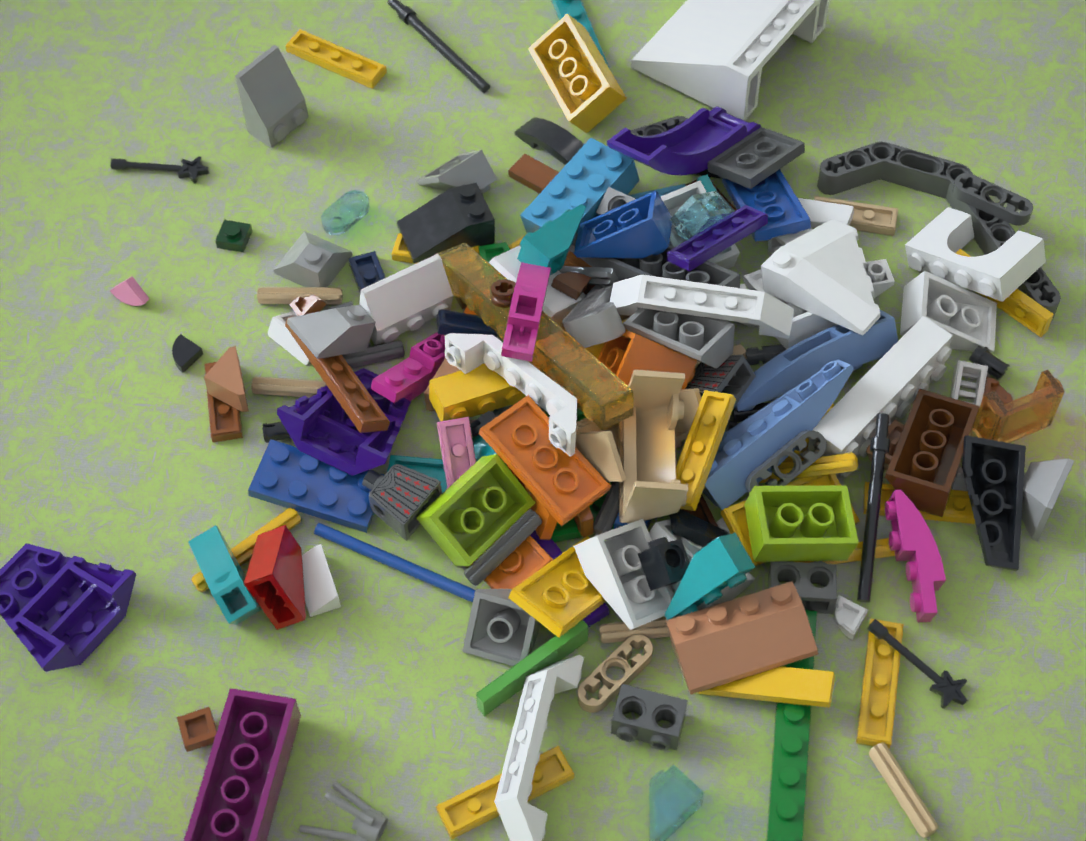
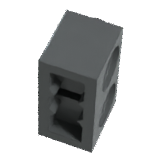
[768,561,837,614]
[611,684,688,750]

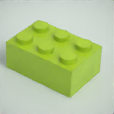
[416,454,536,566]
[744,485,859,562]

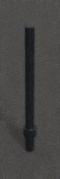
[388,0,490,93]
[857,413,890,602]

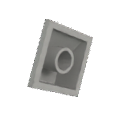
[417,150,497,194]
[274,231,352,287]
[287,305,376,359]
[1022,458,1074,542]
[462,589,541,666]

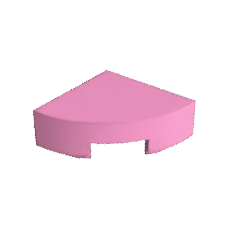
[110,276,149,306]

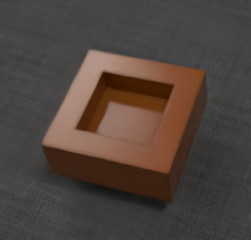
[177,706,217,752]

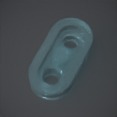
[321,190,370,235]

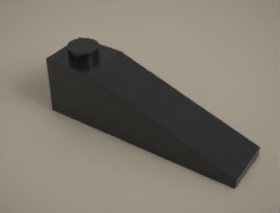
[962,435,1026,571]

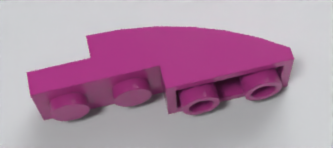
[501,262,551,362]
[371,332,446,403]
[885,490,946,623]

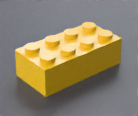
[529,14,627,133]

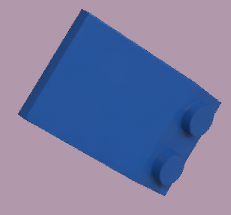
[574,190,673,258]

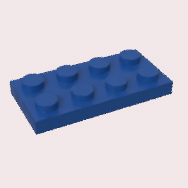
[722,169,811,242]
[248,439,384,533]

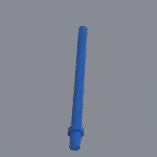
[314,523,475,603]

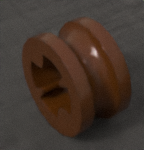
[490,279,516,308]

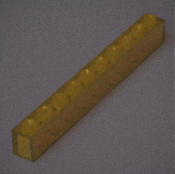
[435,242,634,430]

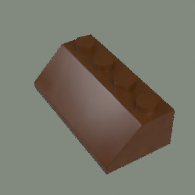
[885,389,979,517]

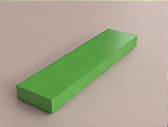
[476,620,588,717]

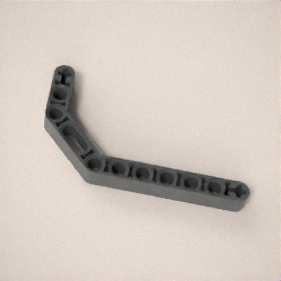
[817,141,1061,320]

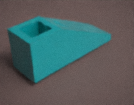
[517,204,586,276]
[188,525,262,625]
[665,533,755,620]

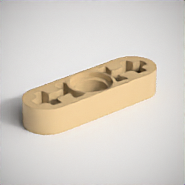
[578,635,653,713]

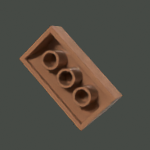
[666,581,818,695]

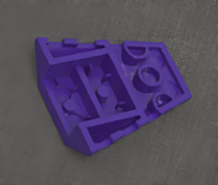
[277,368,412,476]
[0,543,136,672]

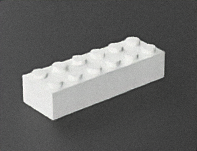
[807,316,953,479]

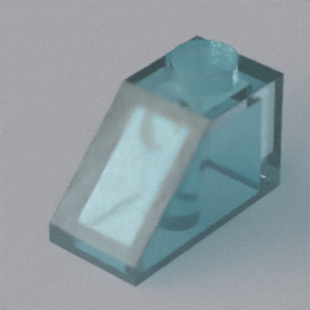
[670,191,735,240]
[648,764,704,841]

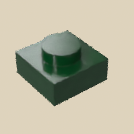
[215,220,252,253]

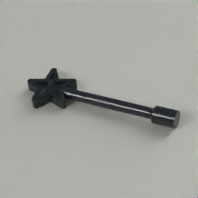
[110,156,209,184]
[867,619,967,709]

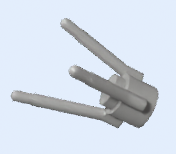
[299,782,388,841]

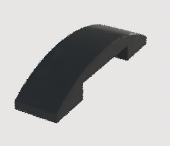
[515,117,584,165]

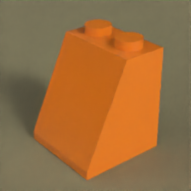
[588,331,697,394]

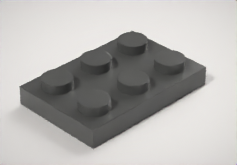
[707,127,805,189]

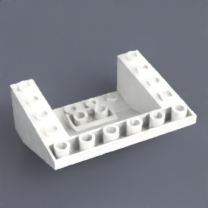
[631,0,829,121]

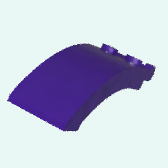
[607,107,762,175]

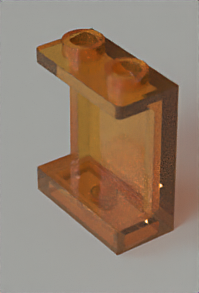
[973,370,1065,443]

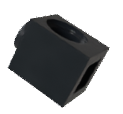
[638,537,690,591]

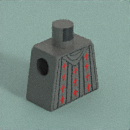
[686,355,756,408]
[363,464,442,541]

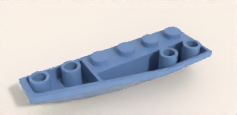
[734,309,898,412]
[703,359,854,510]

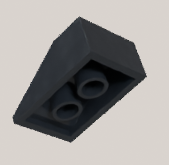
[397,183,495,263]

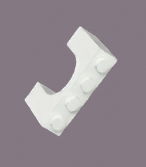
[905,207,1046,302]

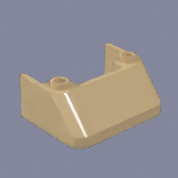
[619,370,688,523]
[575,388,702,483]

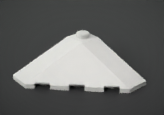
[761,219,881,335]

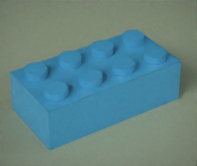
[520,138,639,234]

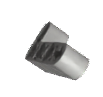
[562,280,626,350]

